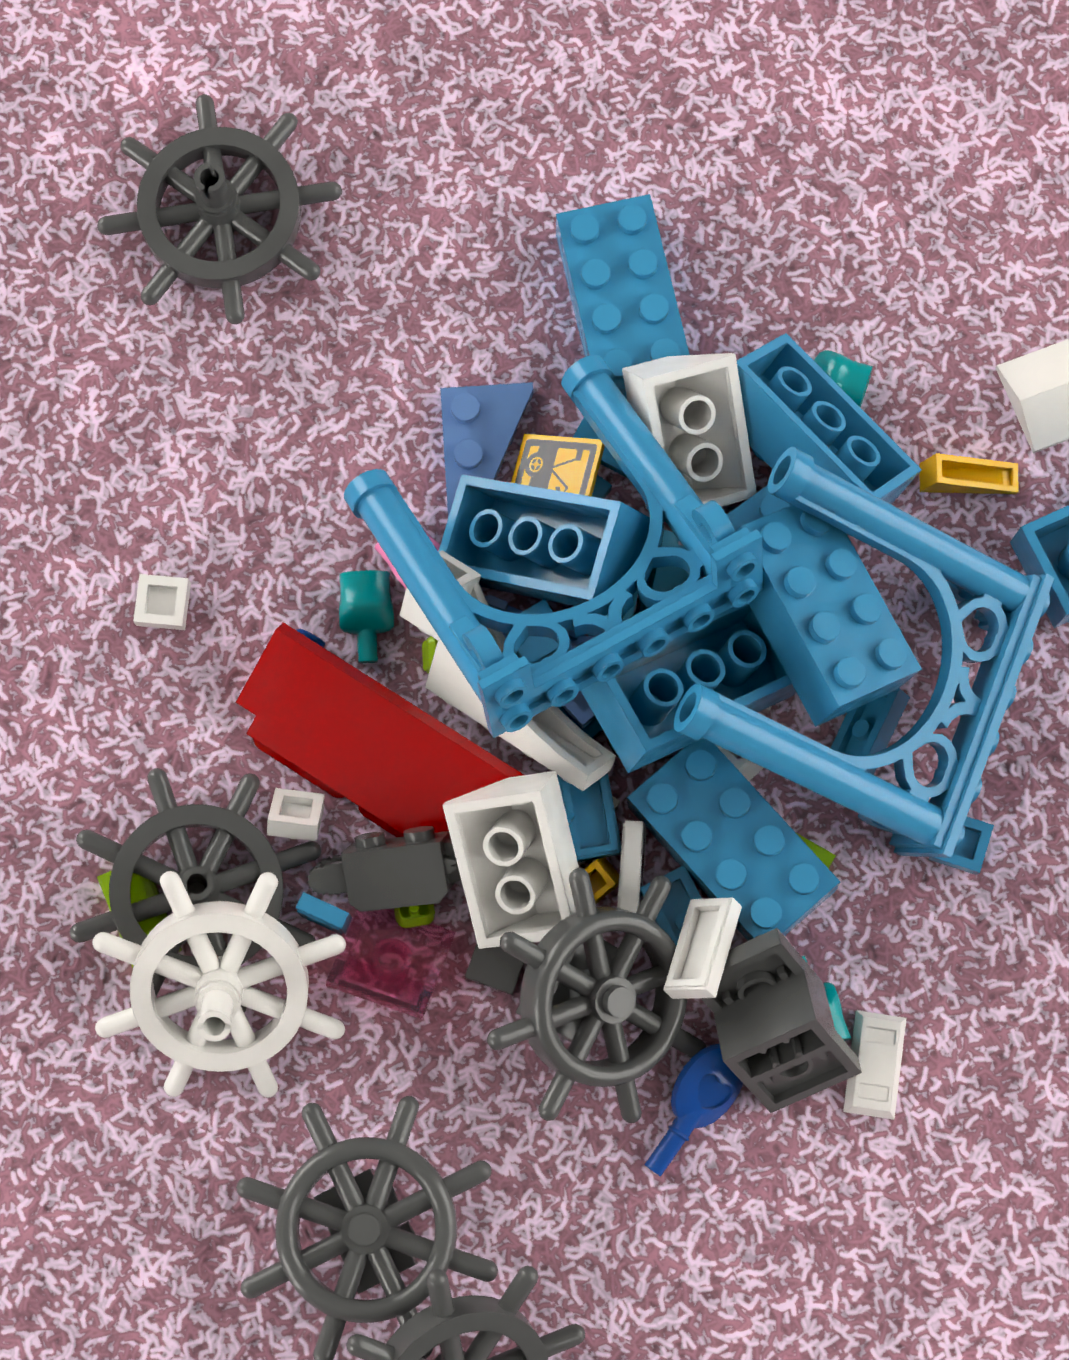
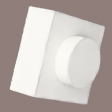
[133,574,191,630]
[267,788,325,841]

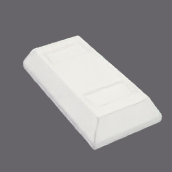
[843,1010,906,1120]

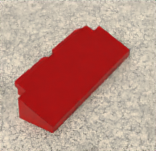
[235,622,524,837]

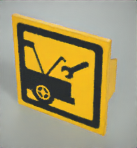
[511,434,605,496]

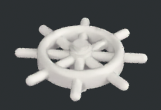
[92,871,346,1098]

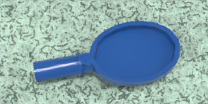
[644,1044,743,1177]

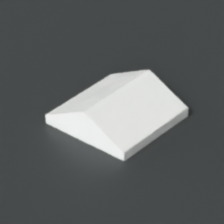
[995,339,1069,453]

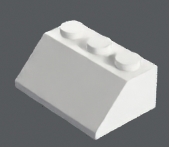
[622,353,757,509]
[442,771,579,949]

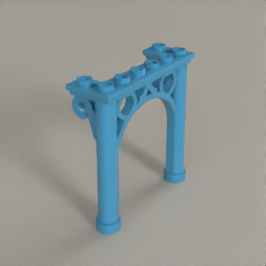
[344,355,763,738]
[674,447,1055,858]

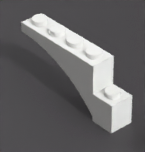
[399,550,616,791]

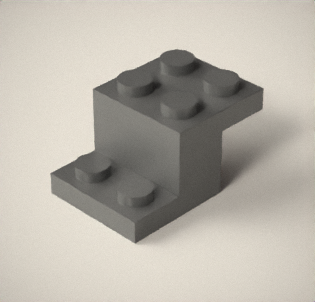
[700,928,862,1113]

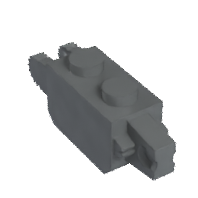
[307,826,461,912]

